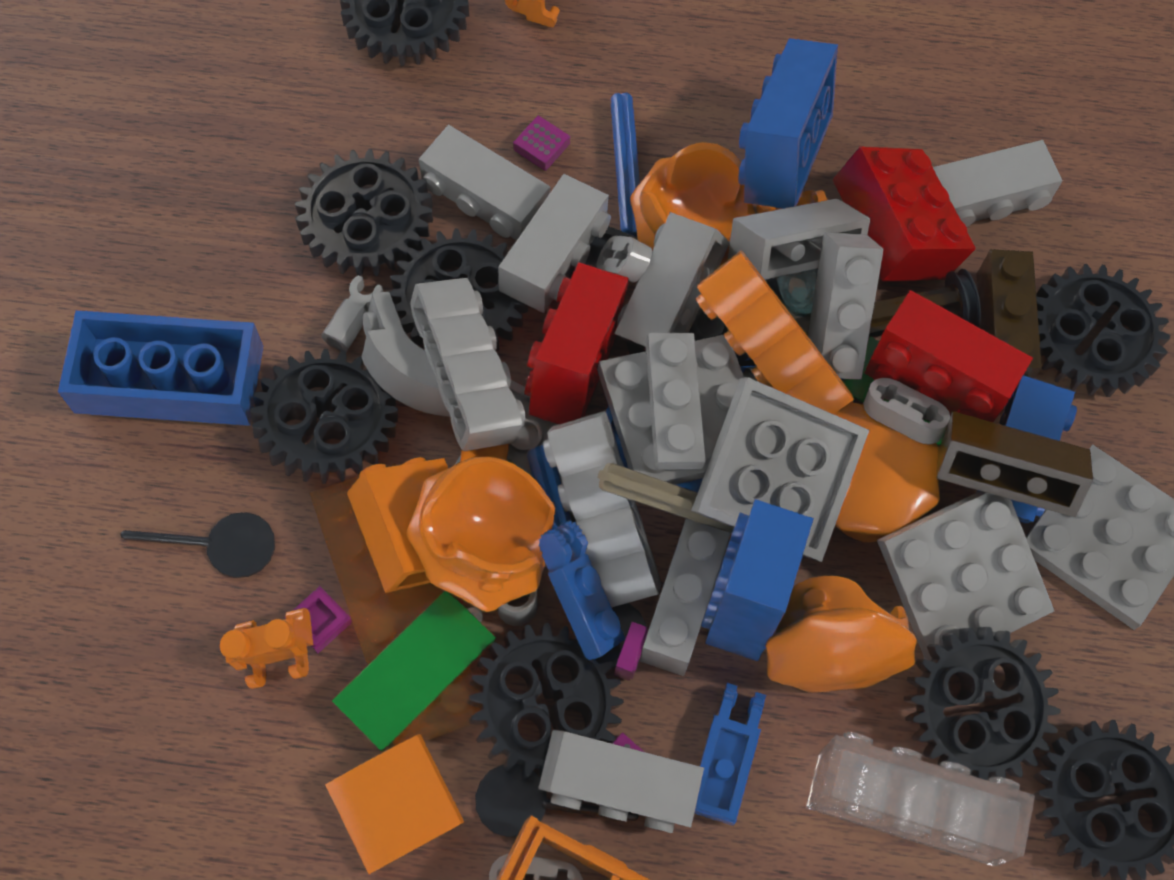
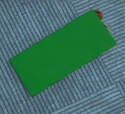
[332,591,496,752]

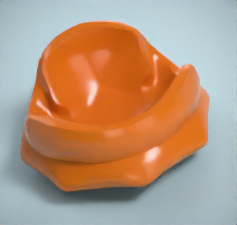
[630,142,755,267]
[834,402,940,542]
[407,457,555,612]
[766,576,917,693]

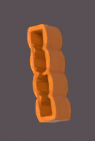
[695,250,854,414]

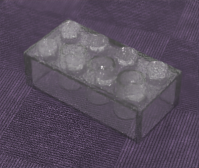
[806,732,1035,867]

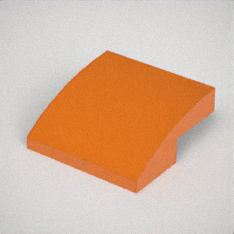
[325,734,464,874]

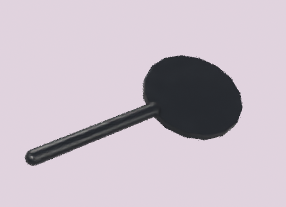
[120,512,275,578]
[475,763,639,837]

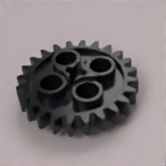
[340,0,470,66]
[295,149,433,276]
[389,228,528,351]
[1036,264,1171,397]
[250,349,398,484]
[467,623,624,780]
[904,627,1061,785]
[1032,720,1174,880]

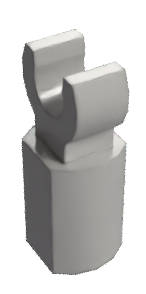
[322,275,383,352]

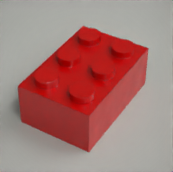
[832,146,976,281]
[524,262,629,425]
[864,290,1033,422]

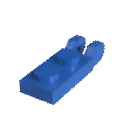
[538,520,626,660]
[694,683,766,826]

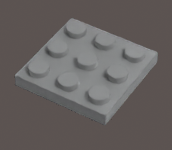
[597,335,744,485]
[691,377,869,562]
[1026,445,1174,630]
[877,491,1054,661]

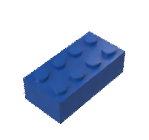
[738,38,838,209]
[58,310,264,426]
[701,499,814,662]

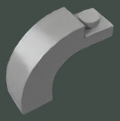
[362,292,450,417]

